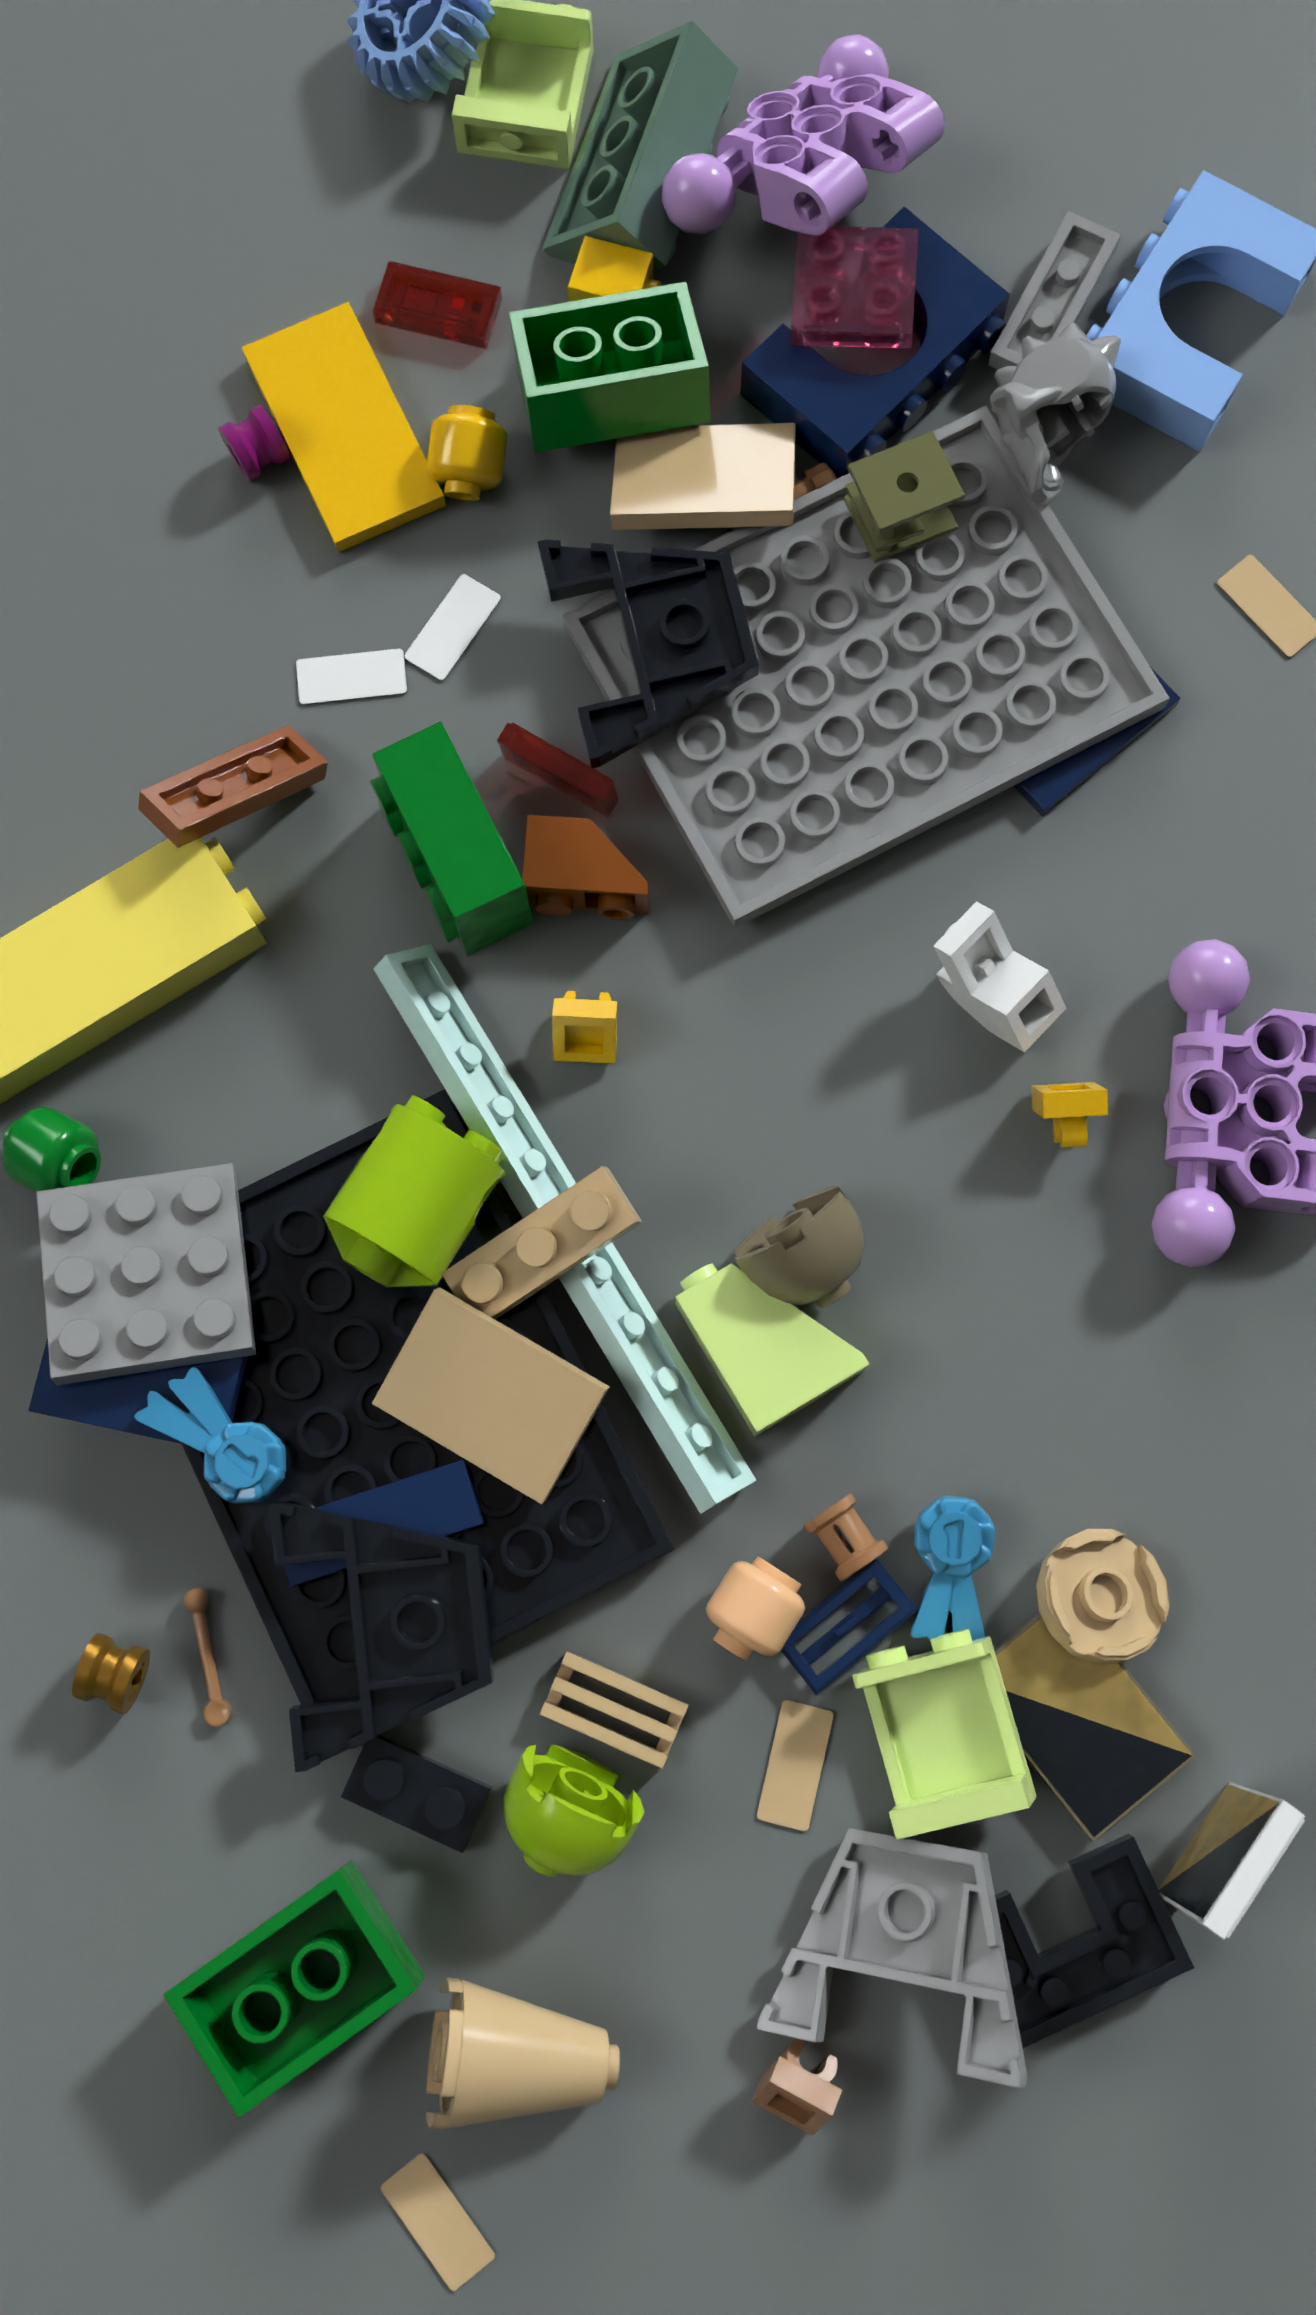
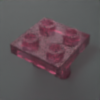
[791,227,919,349]

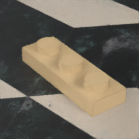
[443,1166,642,1320]

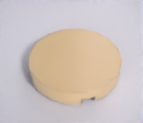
[1036,1529,1170,1664]

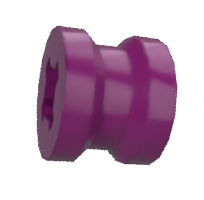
[218,404,291,483]

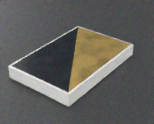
[1158,1781,1305,1940]

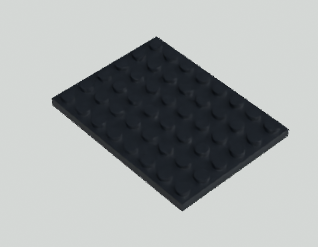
[182,1089,674,1705]

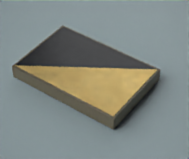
[994,1612,1196,1842]

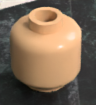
[706,1556,805,1661]

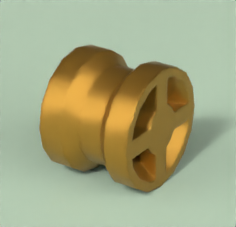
[72,1633,150,1714]

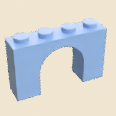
[1086,170,1316,452]

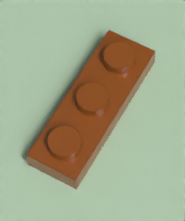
[138,725,328,848]

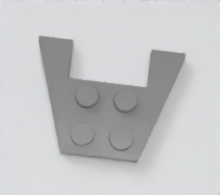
[757,1828,1027,2088]

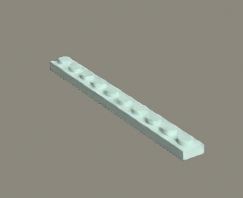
[373,944,757,1514]

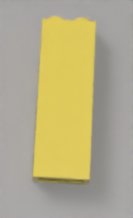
[0,837,268,1104]

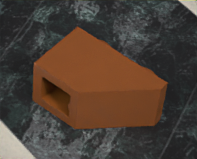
[522,815,649,920]

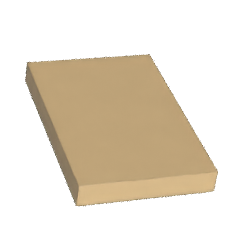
[610,423,796,530]
[372,1287,610,1504]

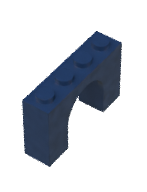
[740,206,1010,479]

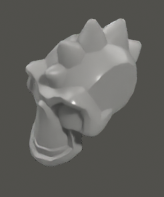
[990,323,1121,506]

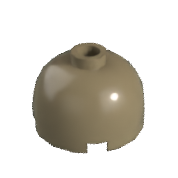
[733,1186,865,1308]

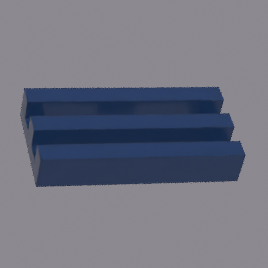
[781,1558,918,1695]

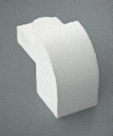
[933,901,1067,1053]

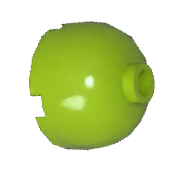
[504,1744,645,1877]

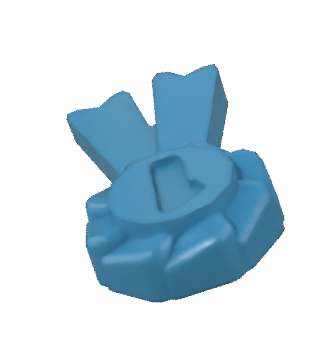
[134,1366,286,1504]
[910,1495,995,1641]

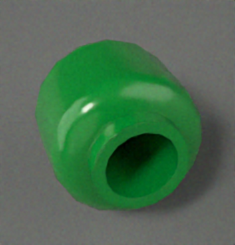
[2,1107,101,1193]

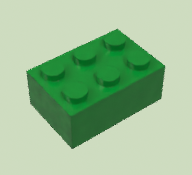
[509,282,711,453]
[369,721,534,956]
[163,1859,426,2118]

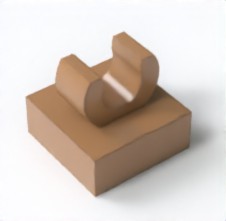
[751,2038,842,2136]

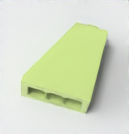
[675,1263,870,1437]

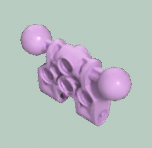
[662,35,945,236]
[1151,939,1316,1267]

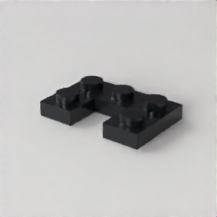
[995,1834,1194,2049]

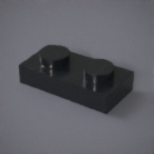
[341,1735,493,1853]

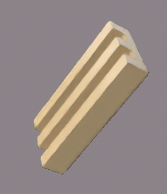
[540,1651,689,1769]

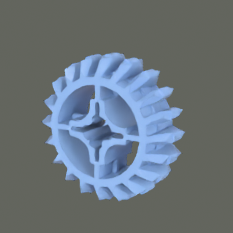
[347,0,496,103]

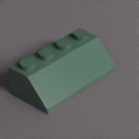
[542,21,739,271]

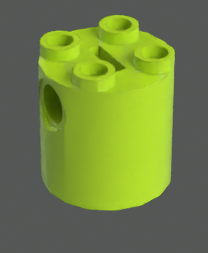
[323,1095,506,1287]

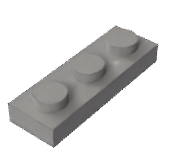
[988,211,1121,369]

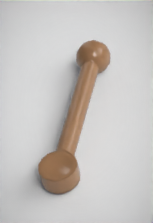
[184,1588,232,1727]

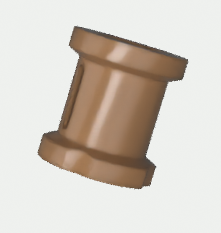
[803,1493,889,1581]

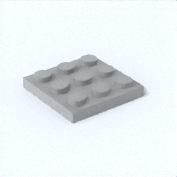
[37,1163,256,1385]

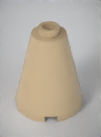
[426,1977,620,2129]

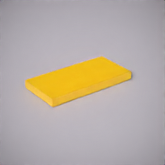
[241,301,446,553]

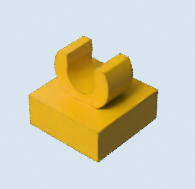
[552,991,617,1064]
[1031,1082,1108,1148]

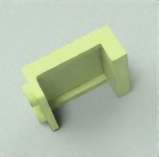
[452,0,594,169]
[852,1629,1037,1840]

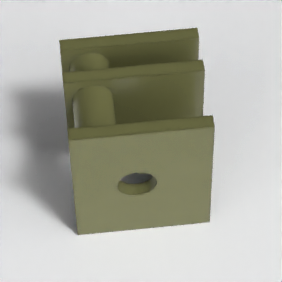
[843,431,965,563]

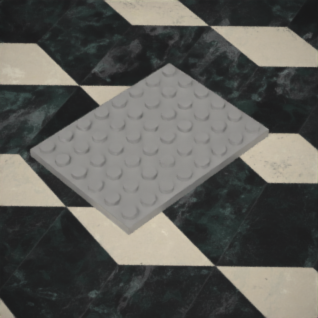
[562,406,1170,928]

